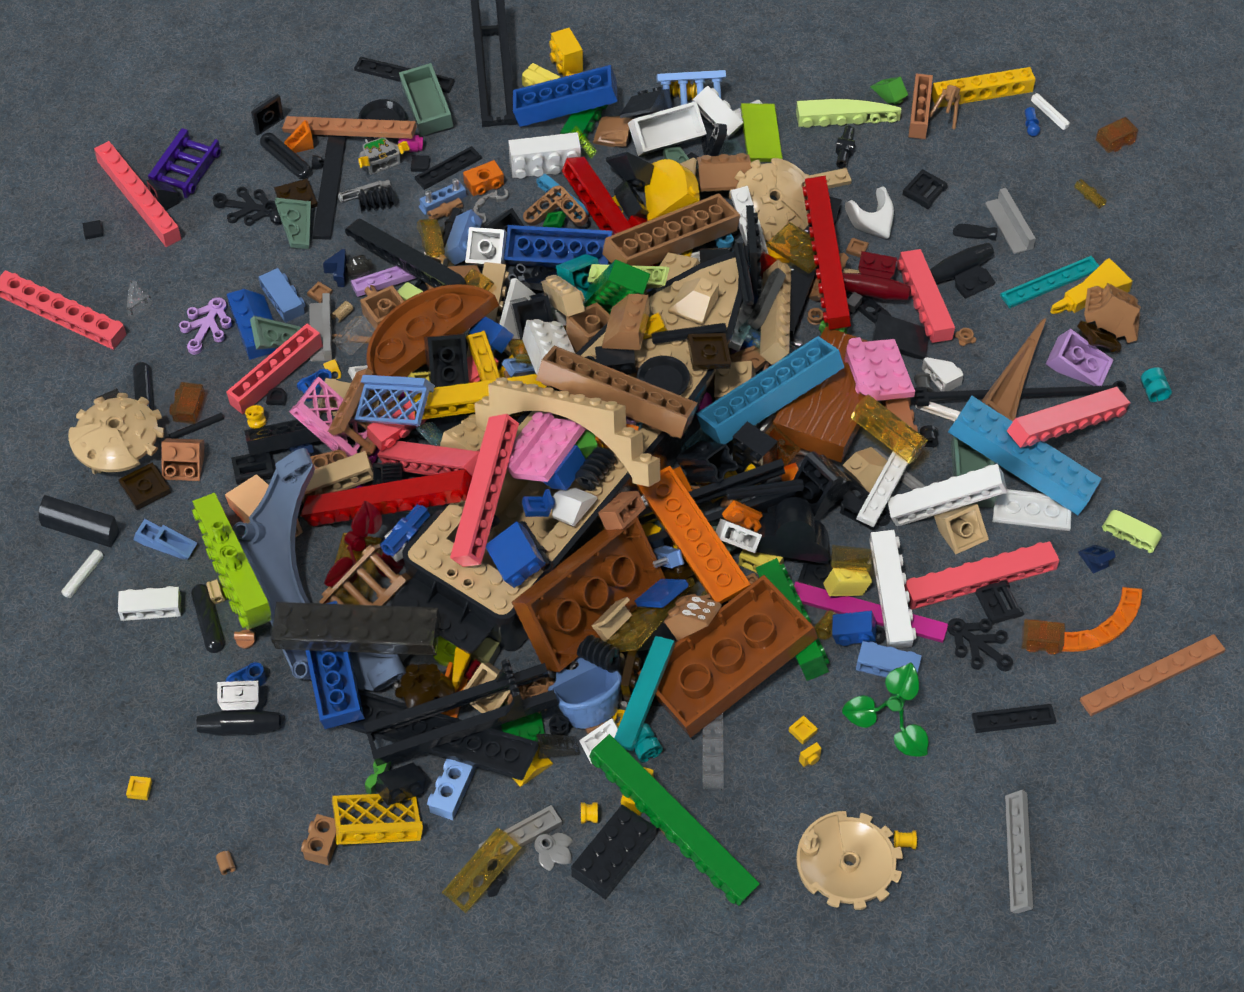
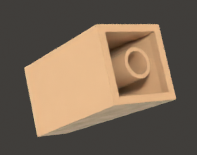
[225,474,303,537]

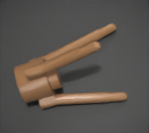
[929,85,961,129]

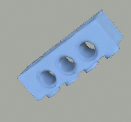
[427,758,477,820]

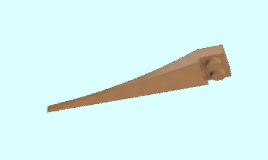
[981,318,1046,421]

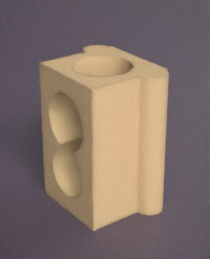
[206,579,225,604]

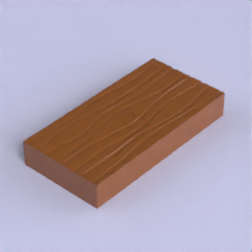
[771,326,873,462]
[512,517,666,672]
[638,575,818,738]

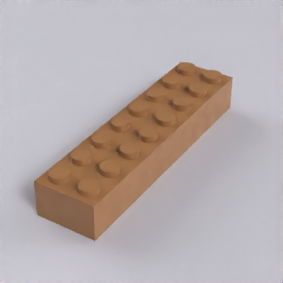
[602,193,741,266]
[536,345,698,438]

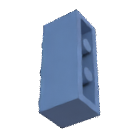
[443,209,483,265]
[259,268,305,323]
[856,641,922,677]

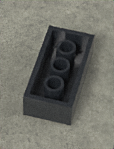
[571,805,656,900]

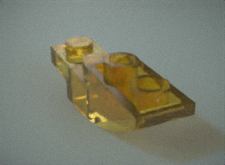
[417,219,445,258]

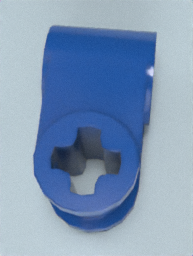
[297,369,333,402]
[226,662,267,687]

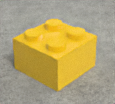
[549,28,583,77]

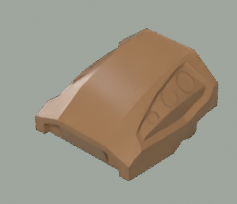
[593,116,635,147]

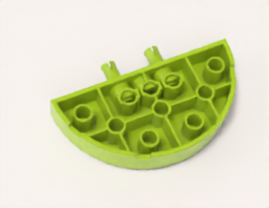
[192,493,272,630]

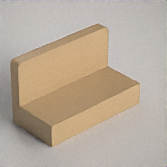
[592,597,632,641]

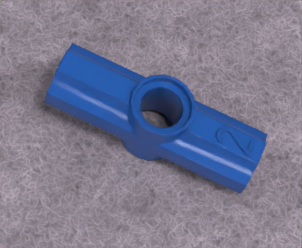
[380,504,430,557]

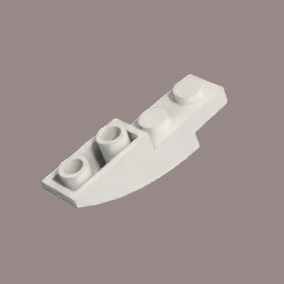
[730,186,769,254]

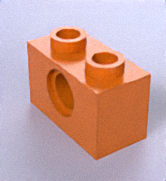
[463,160,504,196]

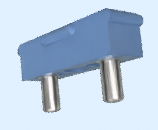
[419,178,468,215]
[652,546,684,568]

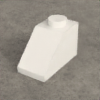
[922,357,963,391]

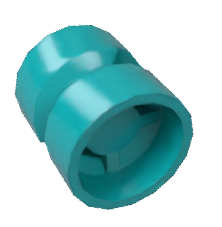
[1140,367,1172,402]
[634,723,663,763]

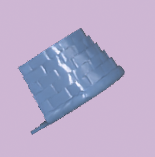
[548,656,622,729]

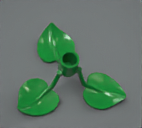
[842,662,929,757]

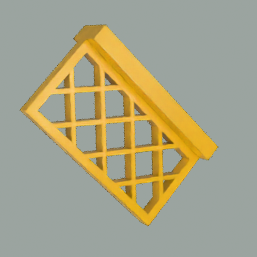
[332,794,423,845]

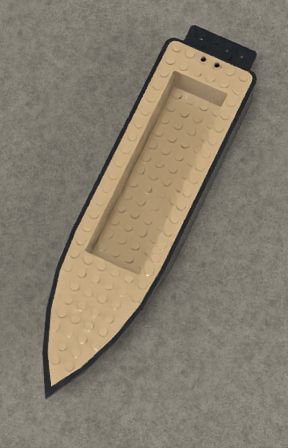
[393,245,749,653]

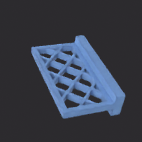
[355,375,435,426]

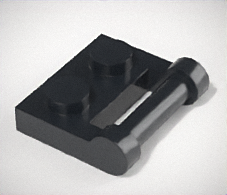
[902,169,948,209]
[231,452,274,485]
[975,580,1024,624]

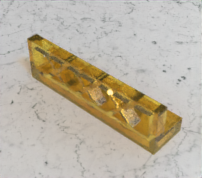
[442,828,522,913]

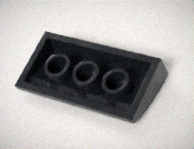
[244,419,321,456]

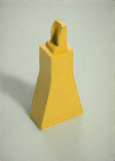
[1050,258,1133,314]

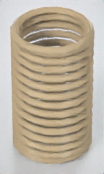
[331,301,353,323]

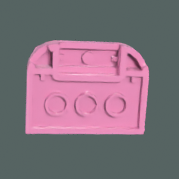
[845,337,915,401]
[507,412,586,482]

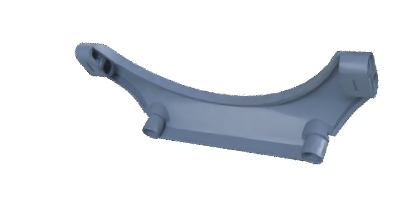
[233,448,406,691]

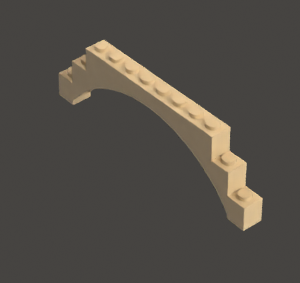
[461,377,660,487]

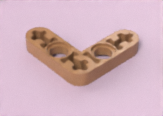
[523,185,588,226]

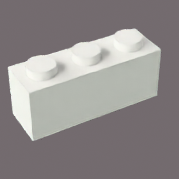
[692,86,743,140]
[118,586,181,621]

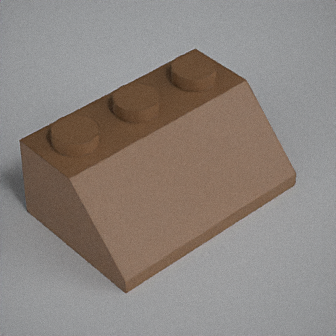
[697,153,751,192]
[602,294,650,350]

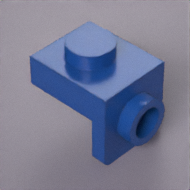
[522,489,555,517]

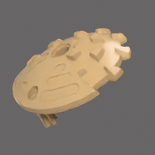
[729,158,810,242]
[68,393,164,474]
[796,811,903,910]

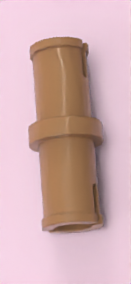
[427,198,463,222]

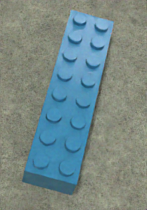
[696,336,844,444]
[948,396,1102,515]

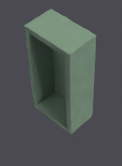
[399,63,453,136]
[951,435,997,507]

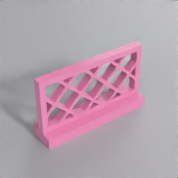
[289,377,367,457]

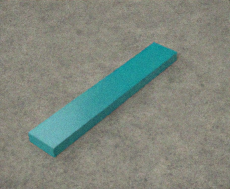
[1000,256,1099,308]
[614,636,675,751]

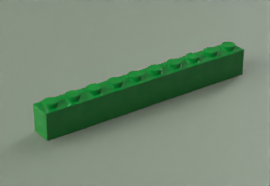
[589,734,760,906]

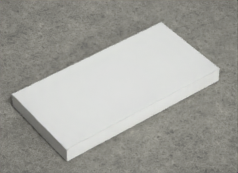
[499,278,535,356]
[992,489,1071,531]

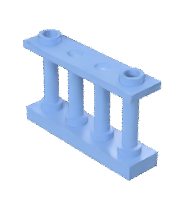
[656,70,726,114]

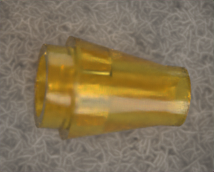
[814,610,836,640]

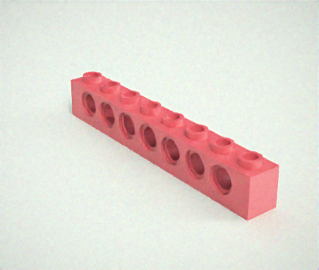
[0,270,126,350]

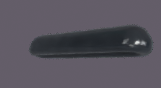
[260,133,311,179]
[133,362,154,411]
[191,584,224,653]

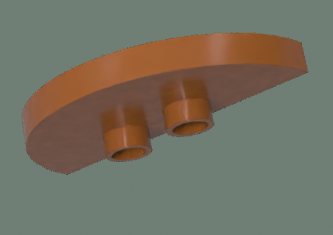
[367,284,499,392]

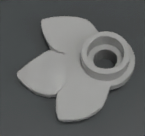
[534,833,573,871]

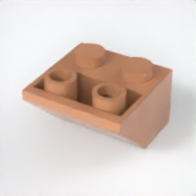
[162,438,204,481]

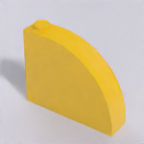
[645,159,700,221]

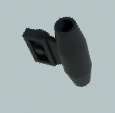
[930,243,996,299]
[196,680,281,735]

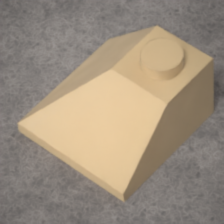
[668,277,719,325]
[843,447,887,493]
[934,504,989,554]

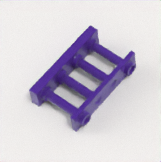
[148,128,221,198]

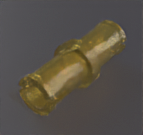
[1074,179,1107,208]

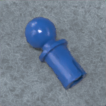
[1024,107,1040,137]

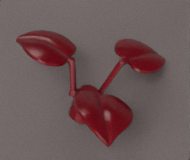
[324,501,405,589]

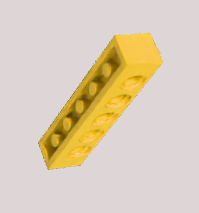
[931,67,1035,108]

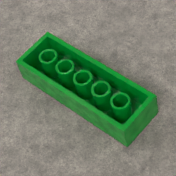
[583,259,650,314]
[755,558,830,681]

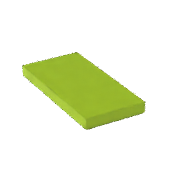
[740,103,782,162]

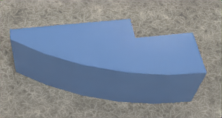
[134,519,197,560]

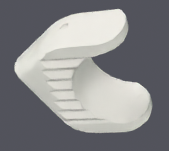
[845,186,894,239]

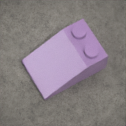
[1046,329,1113,386]

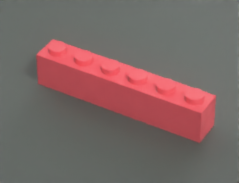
[897,249,955,343]
[226,324,323,414]

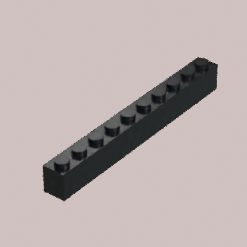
[790,196,842,338]

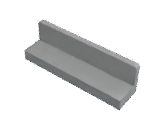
[985,188,1036,254]
[309,293,332,362]

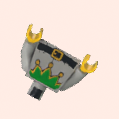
[358,137,410,175]

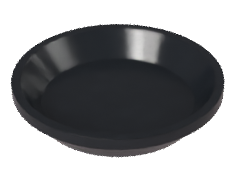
[358,99,405,121]
[637,356,690,395]

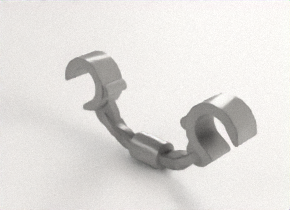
[473,189,508,227]

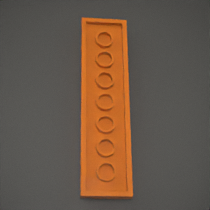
[637,466,751,604]

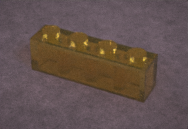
[851,394,928,464]

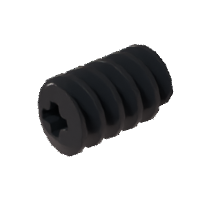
[358,185,396,212]
[575,447,616,491]
[577,635,621,673]

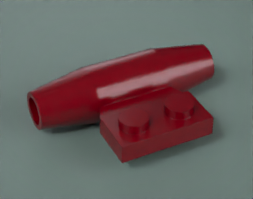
[843,251,910,300]

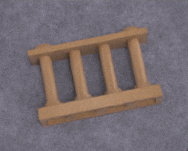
[328,368,400,455]
[319,544,412,636]

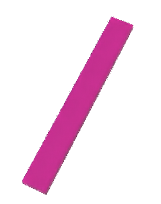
[794,581,948,643]

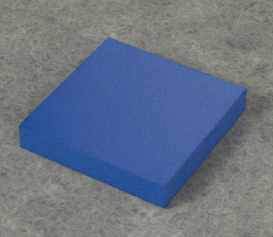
[635,579,689,608]

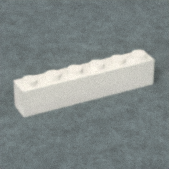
[888,464,1007,526]
[869,530,916,649]

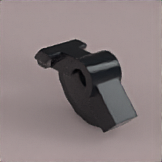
[484,860,507,897]

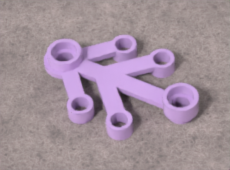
[179,298,232,355]

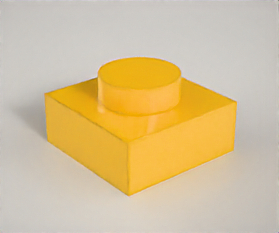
[789,715,818,745]
[799,742,821,767]
[126,776,152,800]

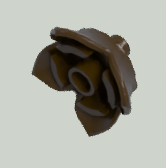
[395,664,455,708]

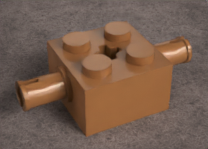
[360,285,404,331]

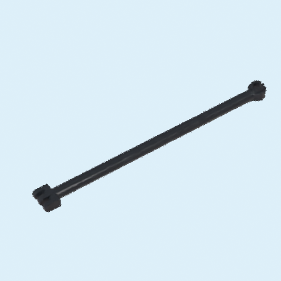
[914,381,1127,406]

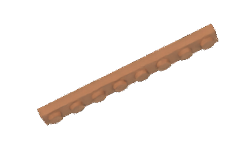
[282,116,417,139]
[1079,634,1226,716]

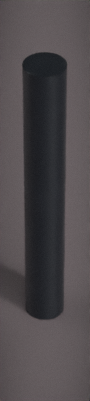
[169,413,224,439]

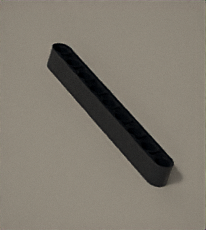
[345,218,467,288]

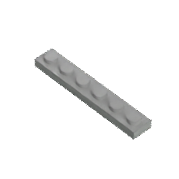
[1005,790,1033,913]

